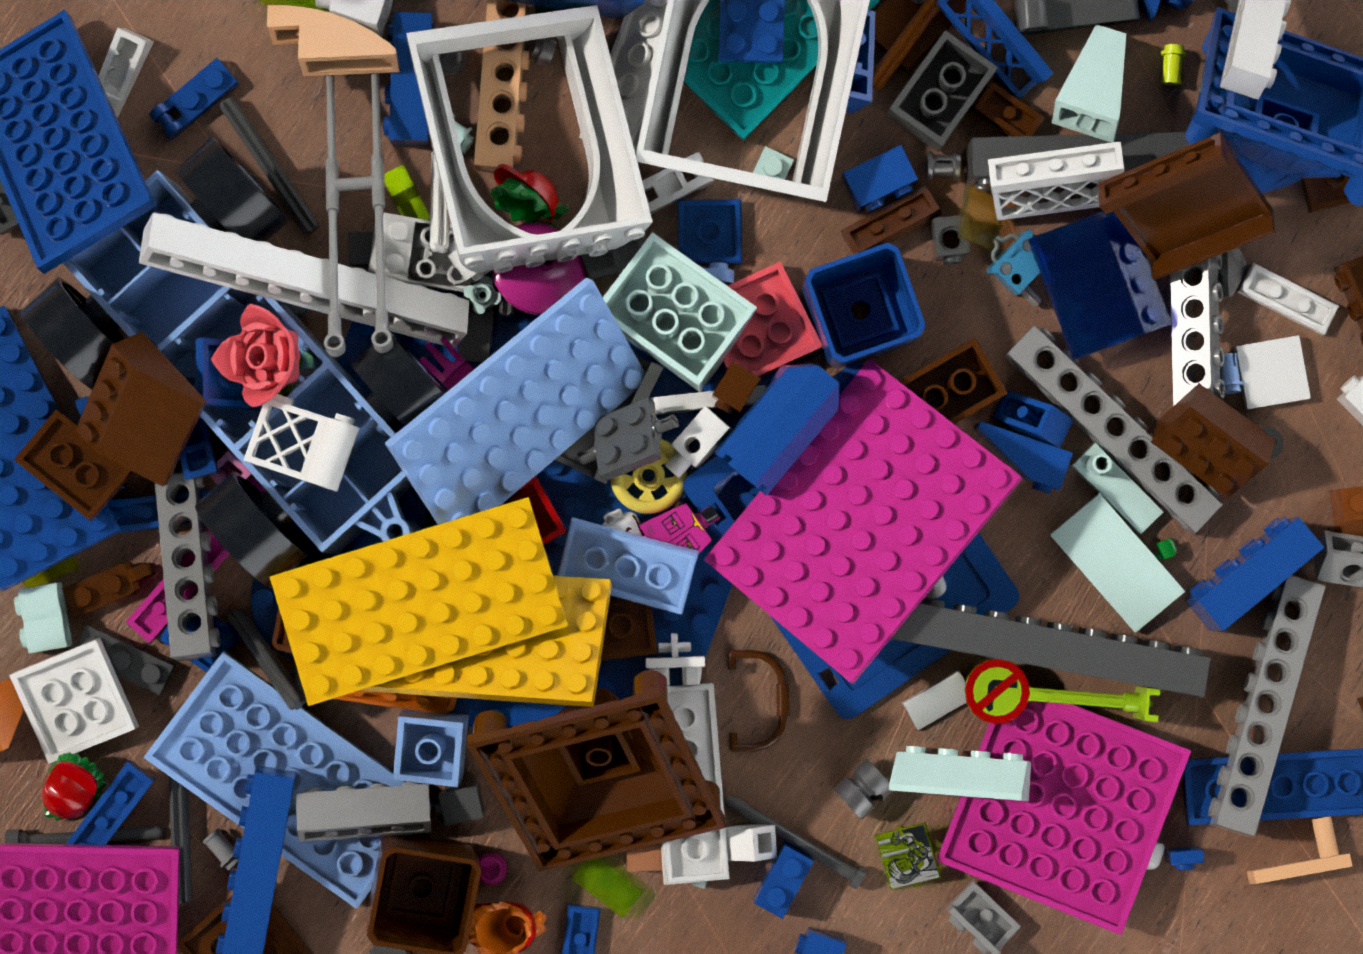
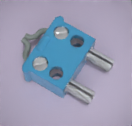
[986,230,1064,307]

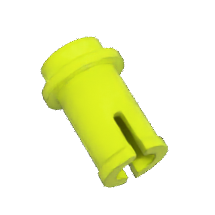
[1161,44,1187,86]

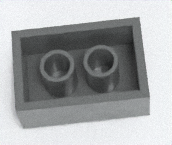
[886,30,998,153]

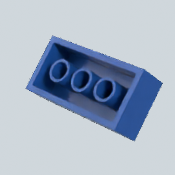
[1185,517,1325,631]

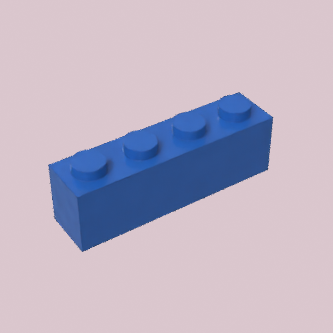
[383,12,435,146]

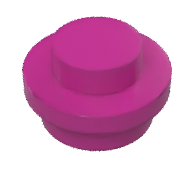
[478,852,508,885]

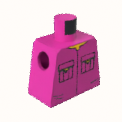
[639,503,720,554]

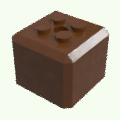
[366,835,481,954]

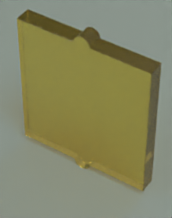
[958,186,1003,252]

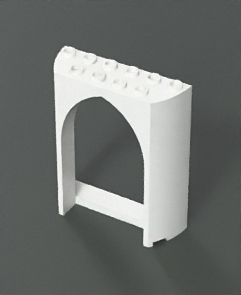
[636,0,870,202]
[407,5,653,273]

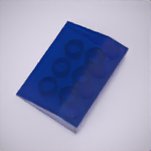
[1028,211,1172,360]

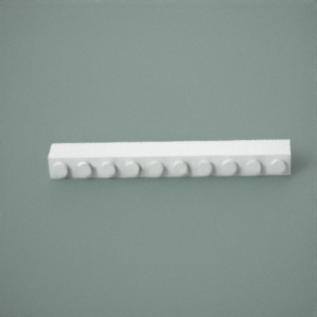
[139,212,469,348]

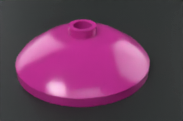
[491,223,585,316]

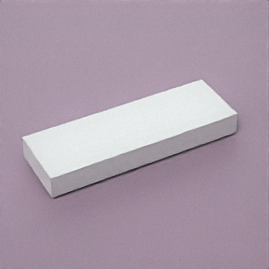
[1237,263,1339,336]

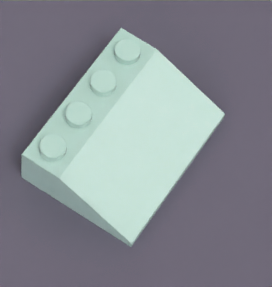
[603,232,757,392]

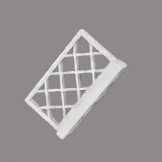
[988,141,1124,221]

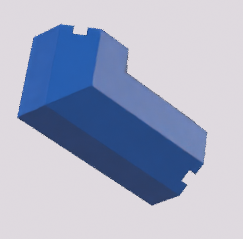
[714,363,839,496]

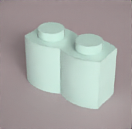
[14,582,72,653]

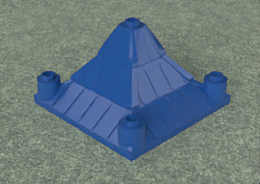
[1185,7,1363,207]

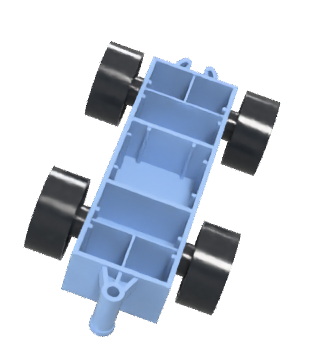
[20,137,447,588]

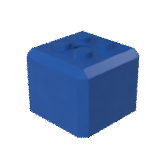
[802,243,926,369]

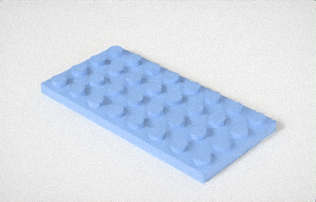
[385,278,645,525]
[143,651,435,909]

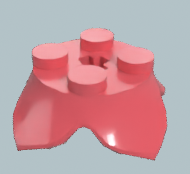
[211,304,300,407]

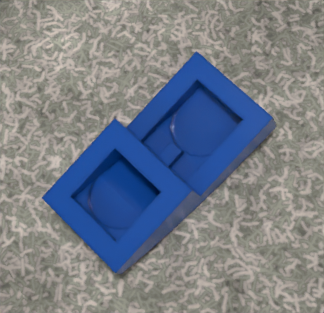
[180,417,218,480]

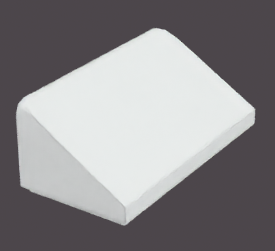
[901,670,966,730]

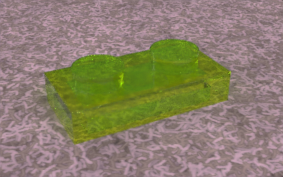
[571,858,643,918]

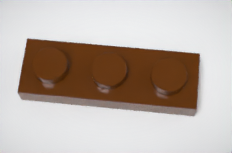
[841,185,942,254]

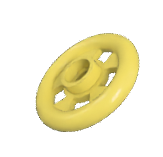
[610,439,687,514]

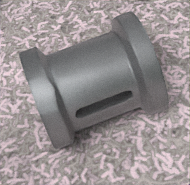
[926,151,961,181]

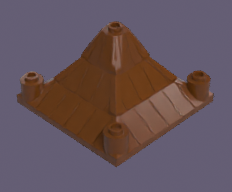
[467,670,726,872]

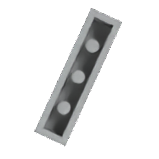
[296,781,431,842]

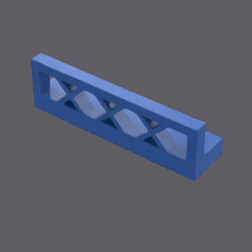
[935,0,1053,99]

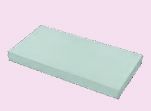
[1050,493,1185,633]

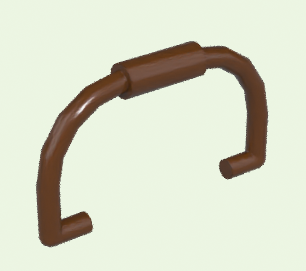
[727,650,790,752]

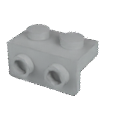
[946,880,1021,954]

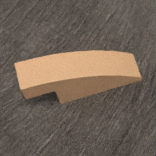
[267,5,400,76]

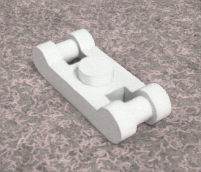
[642,152,714,215]

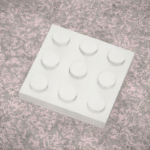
[9,637,139,764]

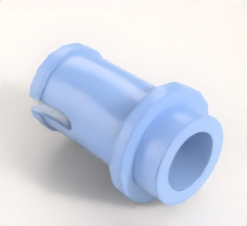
[1220,353,1244,395]

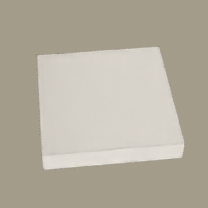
[1233,335,1311,410]

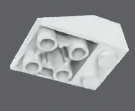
[368,212,471,293]

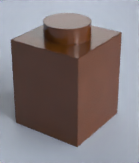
[712,362,761,415]

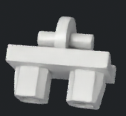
[646,633,705,685]

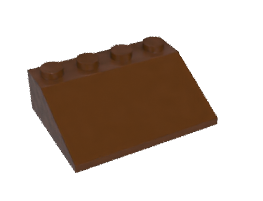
[75,332,207,487]

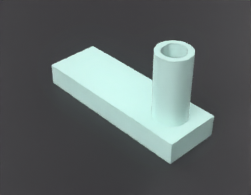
[1071,443,1163,535]

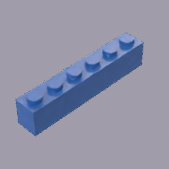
[216,765,296,954]

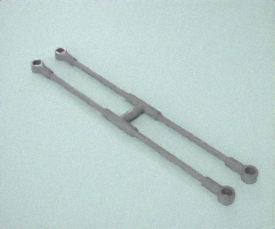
[324,33,393,357]

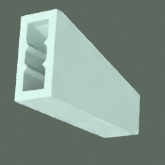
[1052,24,1126,143]

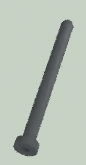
[725,796,867,890]

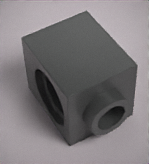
[930,215,970,265]

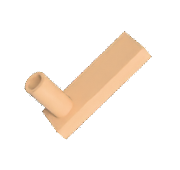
[1247,816,1352,884]

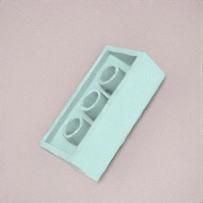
[889,746,1031,801]

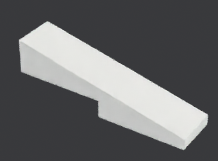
[98,28,154,118]

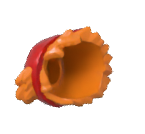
[468,901,547,954]

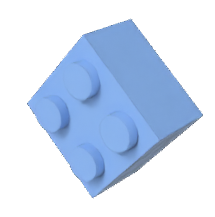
[393,709,469,787]

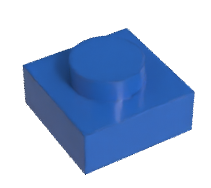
[1164,846,1204,870]

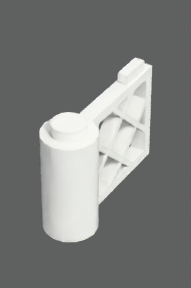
[243,394,359,492]

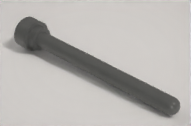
[5,826,164,844]

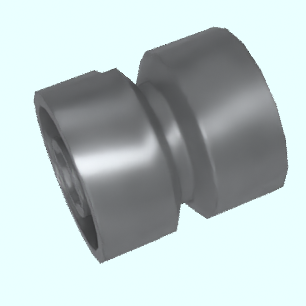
[834,758,892,820]

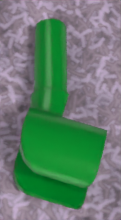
[1154,538,1177,561]

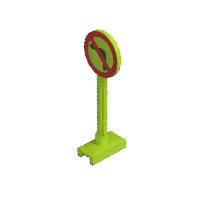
[964,659,1161,724]

